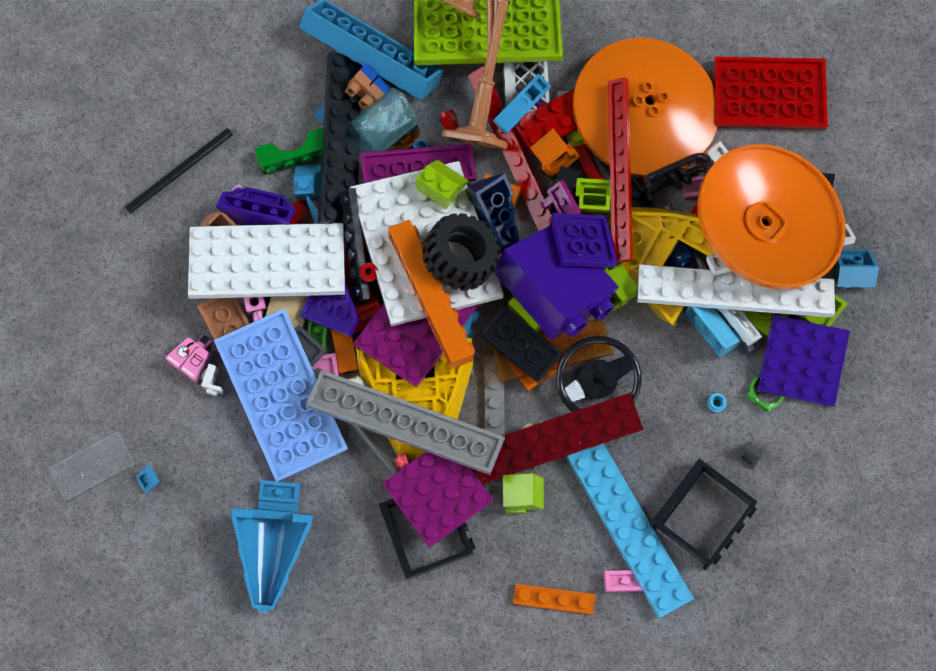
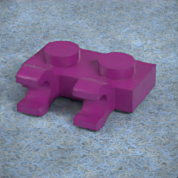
[540,180,581,222]

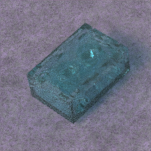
[351,88,420,152]

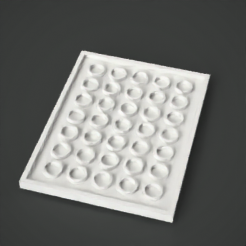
[350,161,503,327]

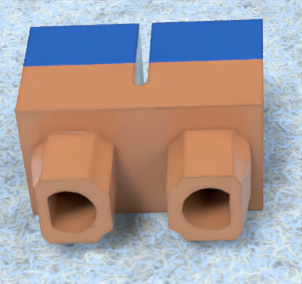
[345,63,391,110]

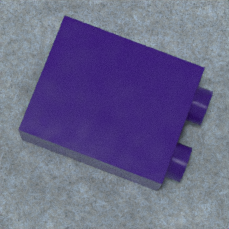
[493,224,619,340]

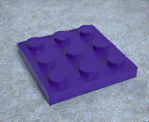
[550,213,618,268]

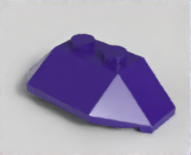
[216,187,295,226]

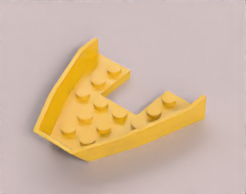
[607,207,715,327]
[356,338,473,461]

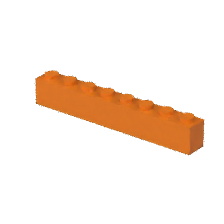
[388,219,475,370]

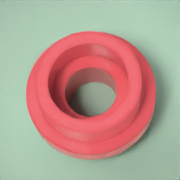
[395,452,410,469]

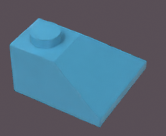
[294,164,321,202]

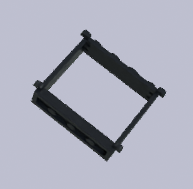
[650,458,757,571]

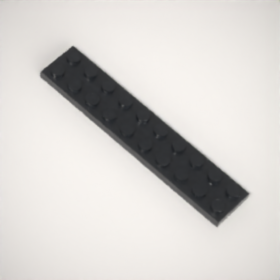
[318,51,363,230]

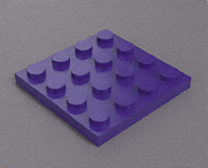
[757,315,850,407]

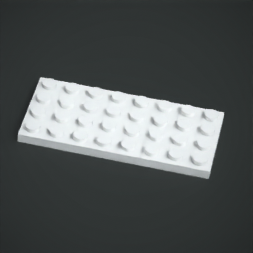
[188,223,345,299]

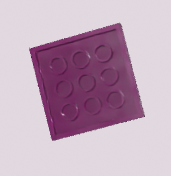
[382,452,494,548]

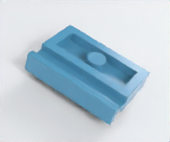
[258,480,301,512]

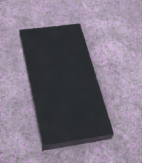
[478,305,563,384]

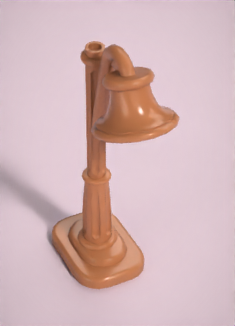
[442,0,511,150]

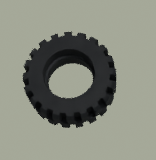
[422,213,501,291]

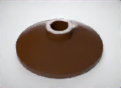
[386,123,420,151]

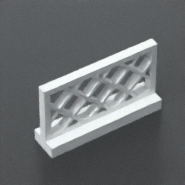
[503,61,549,115]

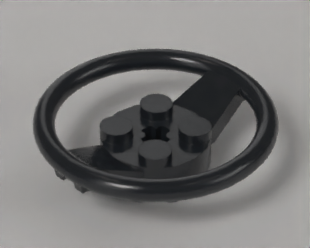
[556,336,642,412]

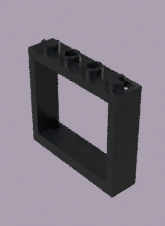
[378,499,476,581]

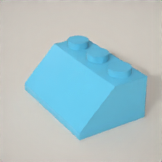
[685,306,741,358]

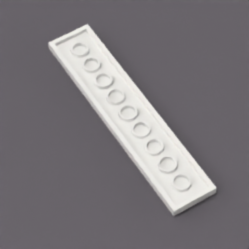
[637,265,835,317]

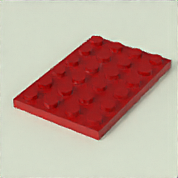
[714,56,828,130]

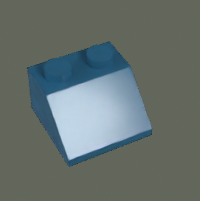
[834,249,879,289]

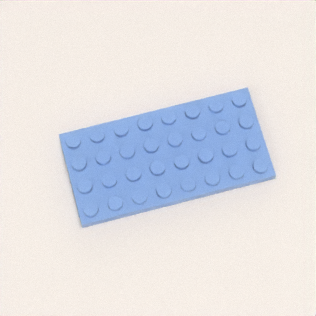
[214,308,348,481]

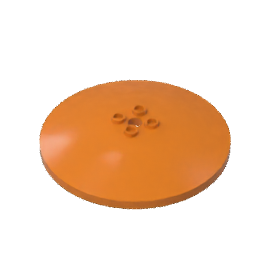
[573,38,717,178]
[697,144,846,290]

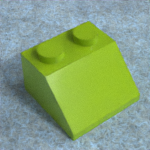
[415,160,469,209]

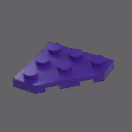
[300,280,359,337]

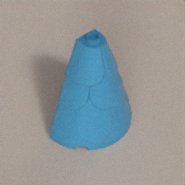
[231,508,313,613]

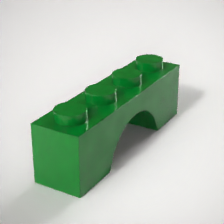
[254,127,323,174]

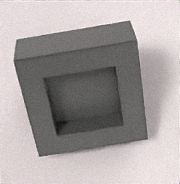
[736,441,763,469]

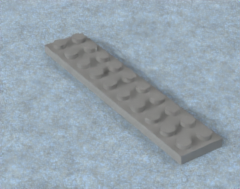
[306,370,505,475]

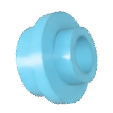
[707,393,727,413]

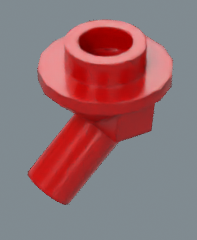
[359,263,378,282]

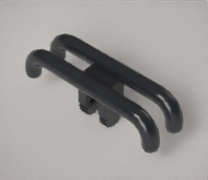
[643,153,711,202]

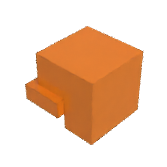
[530,129,580,180]

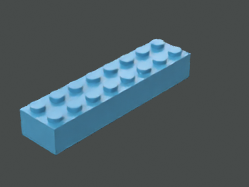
[299,0,444,100]

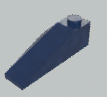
[465,173,519,254]

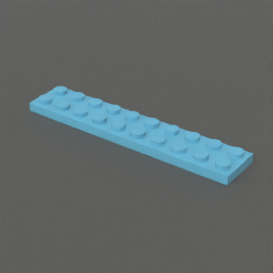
[566,444,694,619]

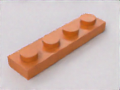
[513,584,595,615]

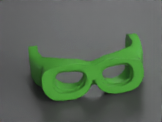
[746,376,785,413]

